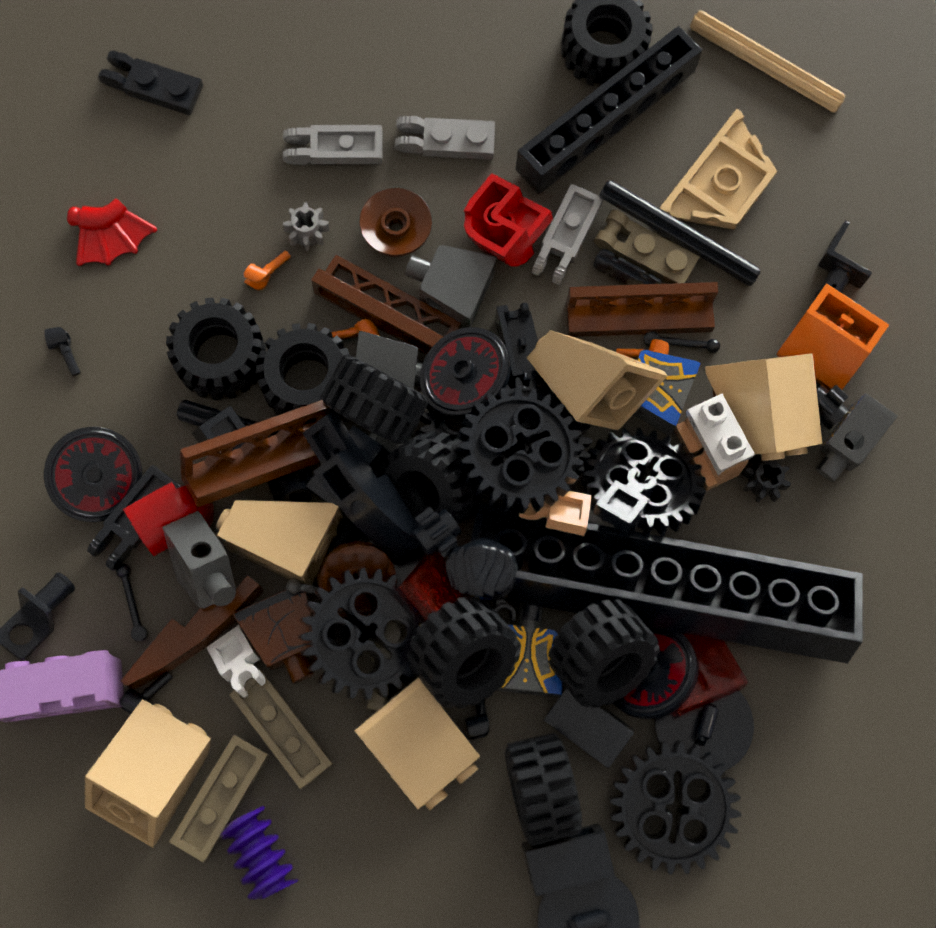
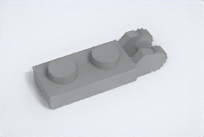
[395,116,495,160]
[283,125,383,165]
[532,183,603,285]

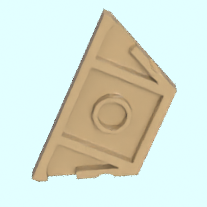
[659,109,777,230]

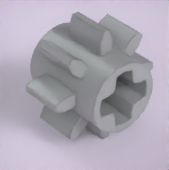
[283,202,330,251]

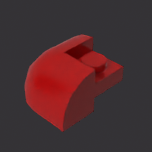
[463,173,553,267]
[123,482,214,556]

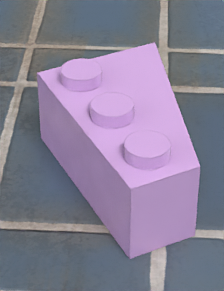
[0,650,124,722]

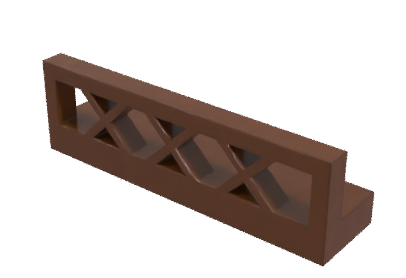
[311,255,461,355]
[566,282,718,337]
[180,400,330,508]

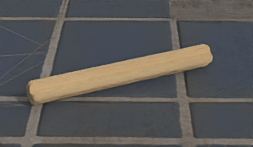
[690,11,845,112]

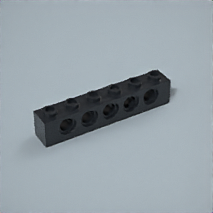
[515,25,702,195]

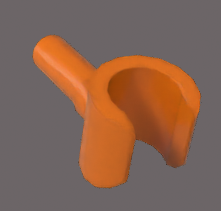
[244,250,291,290]
[331,319,380,339]
[616,339,669,358]

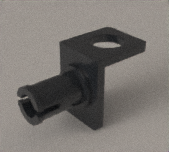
[815,220,872,297]
[0,572,75,661]

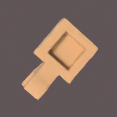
[519,491,592,536]

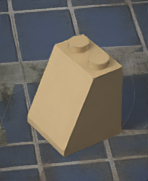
[527,330,668,430]
[705,353,823,461]
[216,500,342,585]
[355,678,480,811]
[85,699,211,848]

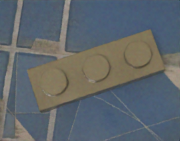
[229,670,333,790]
[169,735,269,863]

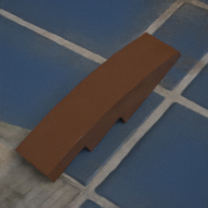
[121,575,264,689]

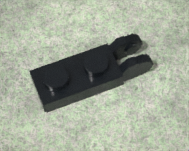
[98,50,203,115]
[87,465,182,571]

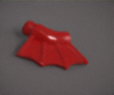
[67,198,157,266]

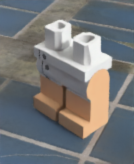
[674,394,755,491]

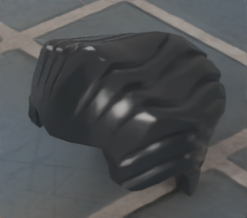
[445,538,517,601]

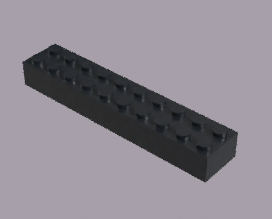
[471,502,863,664]

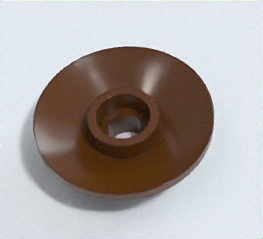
[359,188,432,257]

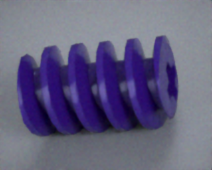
[220,806,299,900]

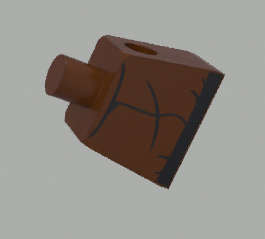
[233,582,314,684]

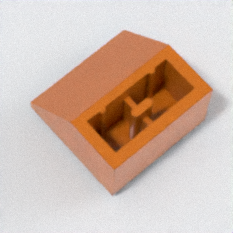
[776,283,889,391]

